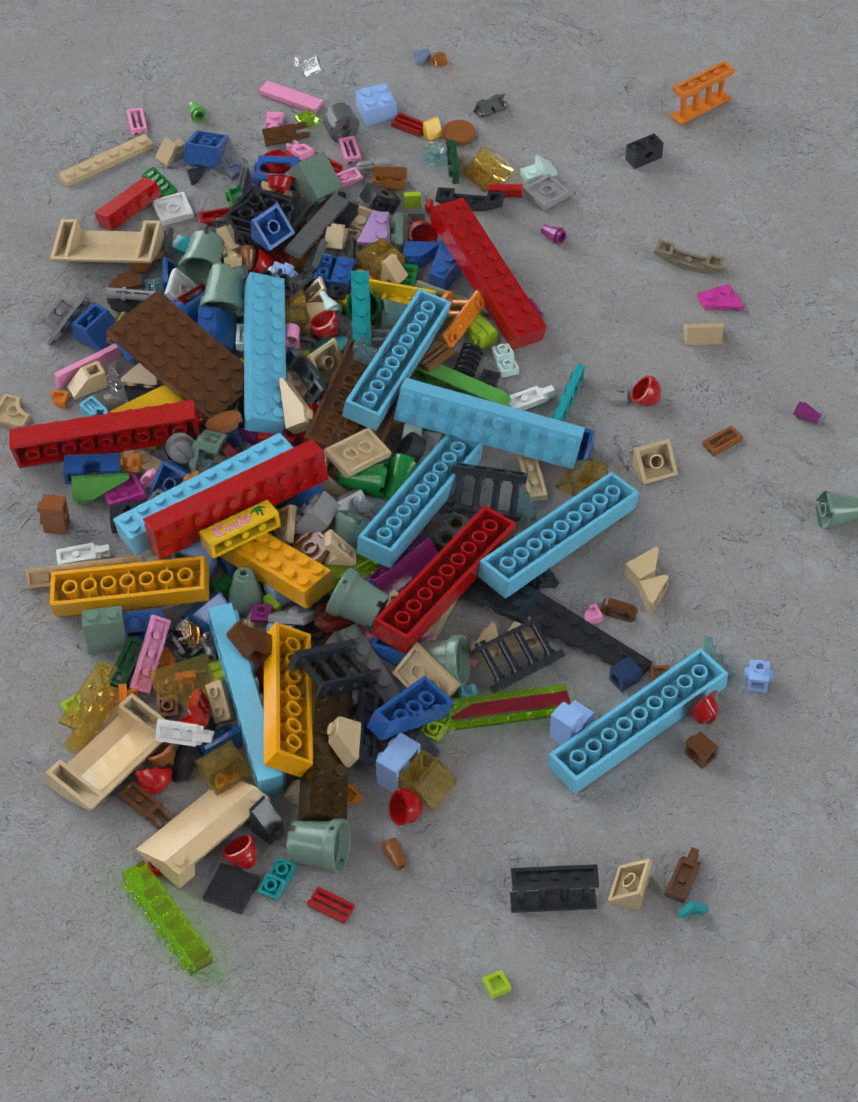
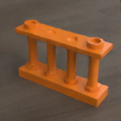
[670,61,735,125]
[433,291,486,348]

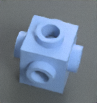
[272,261,299,288]
[744,660,773,693]

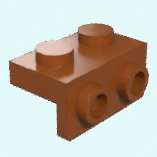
[372,166,407,191]

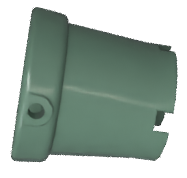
[177,230,224,288]
[199,264,245,319]
[326,568,390,630]
[417,634,471,686]
[287,819,351,874]

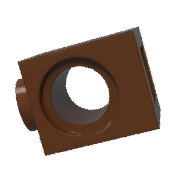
[685,731,718,769]

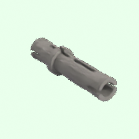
[106,287,160,301]

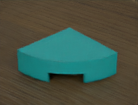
[678,900,709,918]

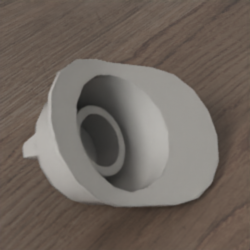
[166,433,207,470]

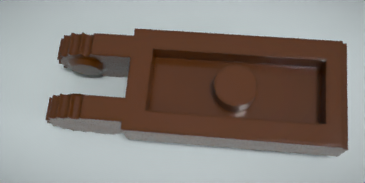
[262,122,310,147]
[118,781,173,830]

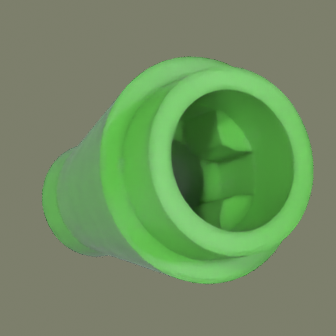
[188,101,206,122]

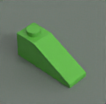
[71,472,129,504]

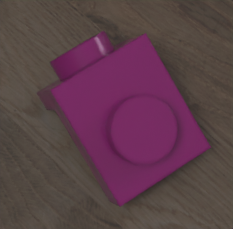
[250,603,273,623]

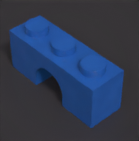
[63,453,122,484]

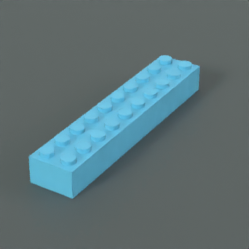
[244,272,286,434]
[342,288,452,431]
[394,378,585,469]
[113,433,294,556]
[356,434,483,568]
[478,471,639,599]
[208,603,286,798]
[548,648,728,794]

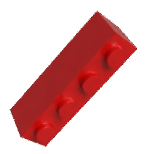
[94,177,161,231]

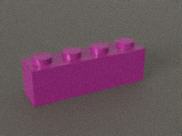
[365,536,438,594]

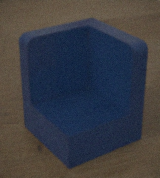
[609,657,641,692]

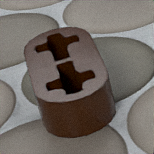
[600,598,638,622]

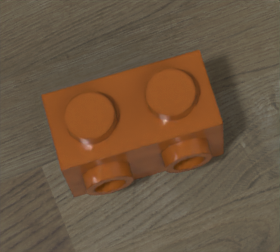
[37,494,71,535]

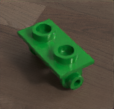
[225,184,243,209]

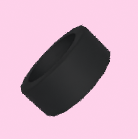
[394,432,427,463]

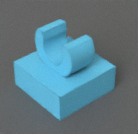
[456,684,480,708]

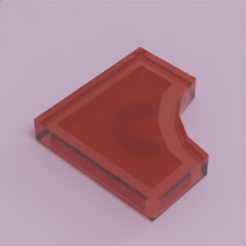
[314,602,356,633]

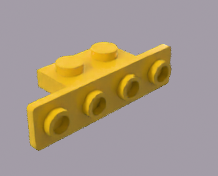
[369,279,436,305]

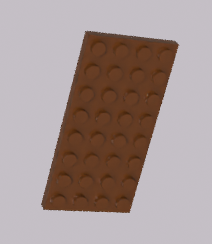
[106,290,244,421]
[303,338,416,449]

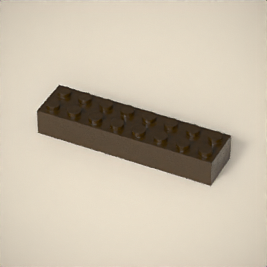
[298,666,352,821]

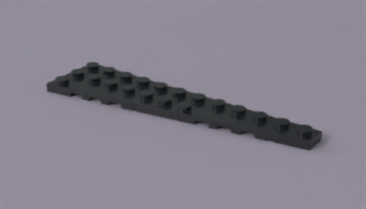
[460,577,652,677]

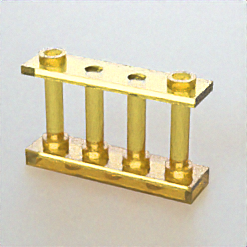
[58,660,119,753]

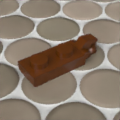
[664,847,700,903]

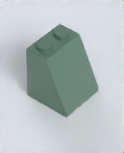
[283,151,343,204]
[81,606,127,655]

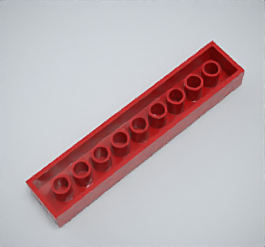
[430,197,547,350]
[9,400,201,468]
[143,439,328,560]
[373,505,517,654]

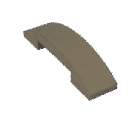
[654,239,725,273]

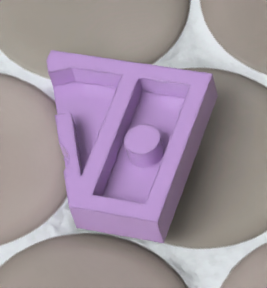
[356,211,390,246]

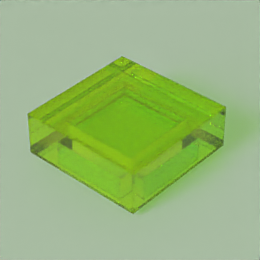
[296,109,318,129]

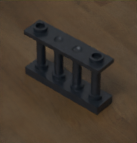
[446,462,528,522]
[471,614,565,694]
[287,639,382,700]
[349,686,379,768]
[510,864,599,913]

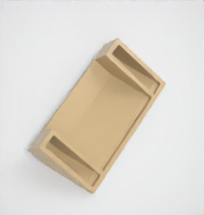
[50,219,165,263]
[45,693,166,811]
[136,775,270,889]

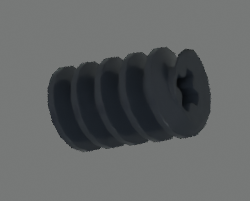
[453,343,483,378]

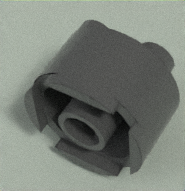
[321,102,359,142]

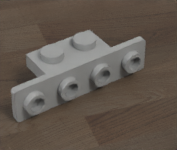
[41,289,89,345]

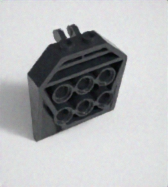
[225,185,313,253]

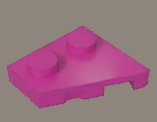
[697,284,744,312]
[104,472,146,507]

